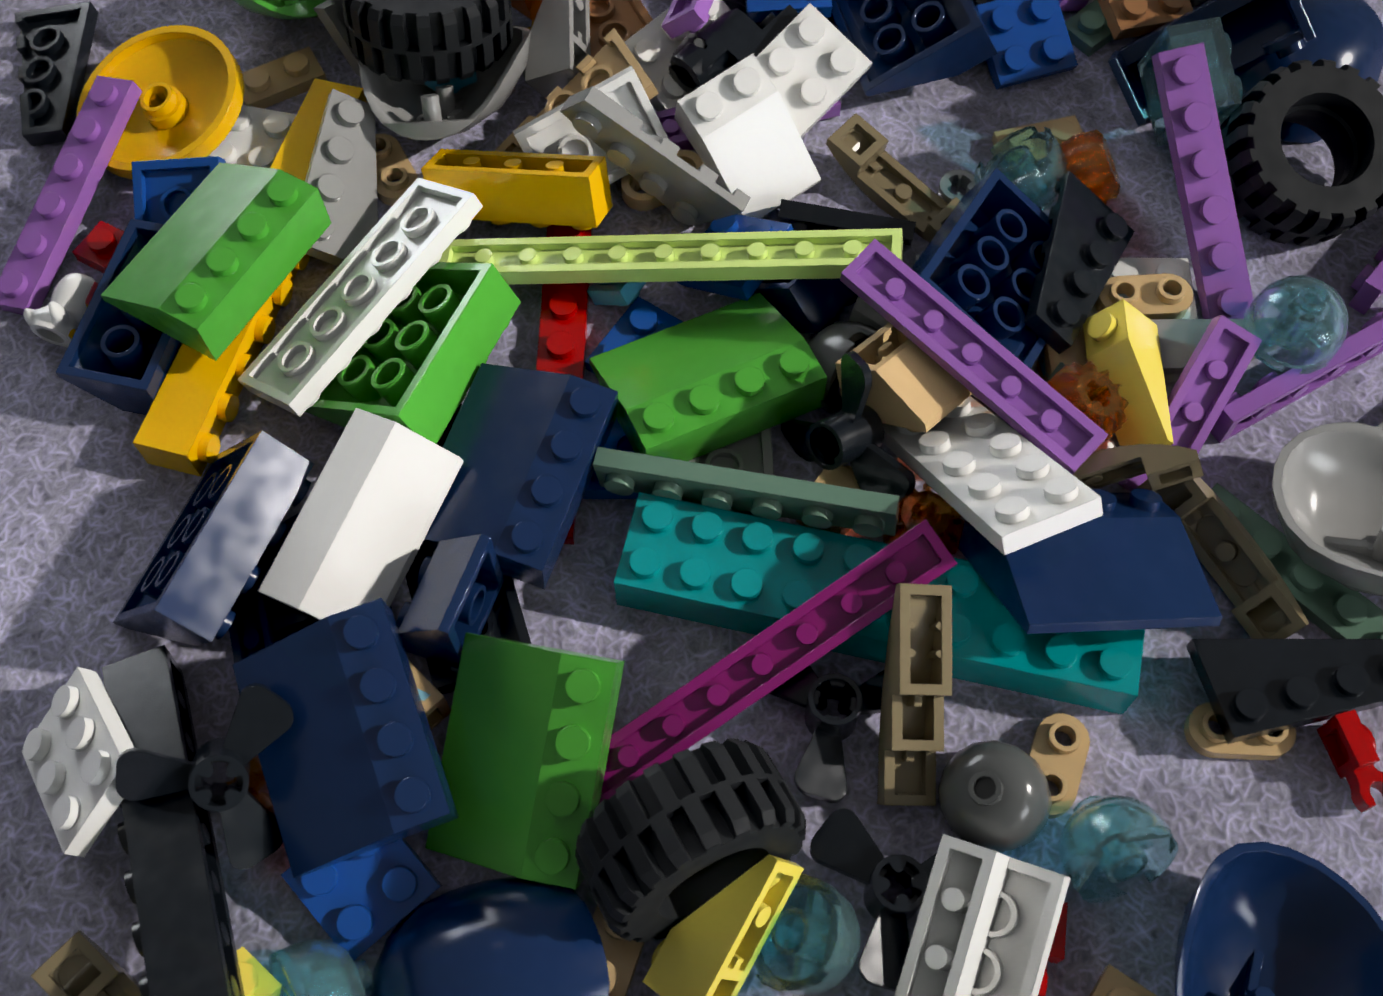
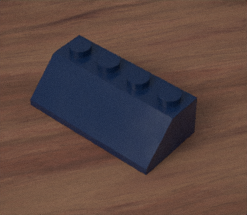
[56,219,182,415]

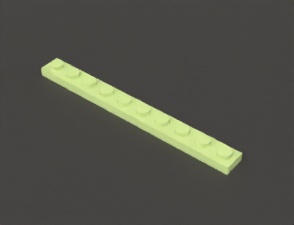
[439,228,903,285]

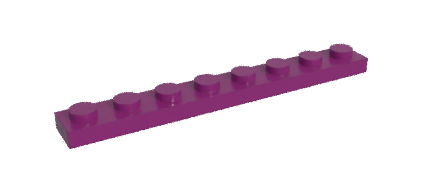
[599,519,958,804]

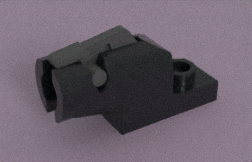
[669,4,799,93]

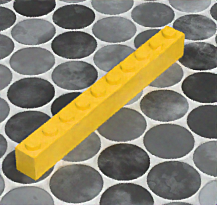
[133,78,367,477]

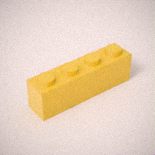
[421,149,613,230]

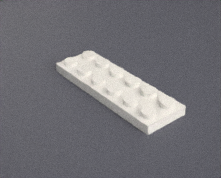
[237,178,483,417]
[882,396,1103,555]

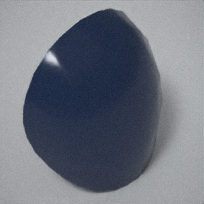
[1211,0,1383,143]
[1175,842,1383,996]
[371,876,610,996]

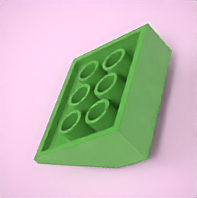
[101,162,332,361]
[305,262,521,444]
[589,293,827,461]
[425,633,625,889]

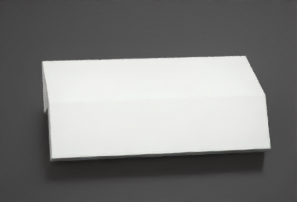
[258,408,464,620]
[895,834,1071,996]

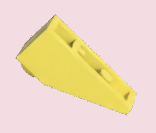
[1083,299,1174,446]
[643,854,804,996]

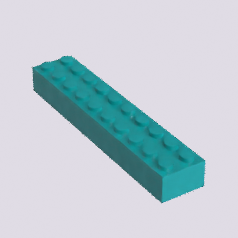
[614,492,1145,715]

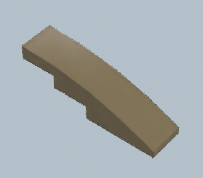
[877,583,952,806]

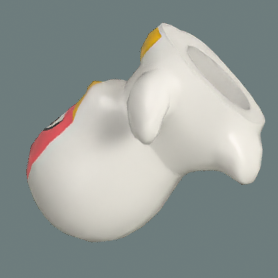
[23,273,98,347]

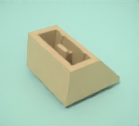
[835,322,972,433]

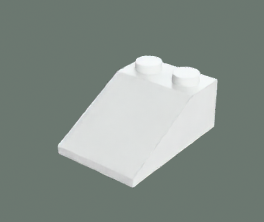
[674,53,821,219]

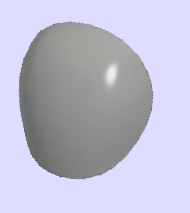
[359,26,531,141]
[1272,422,1383,597]

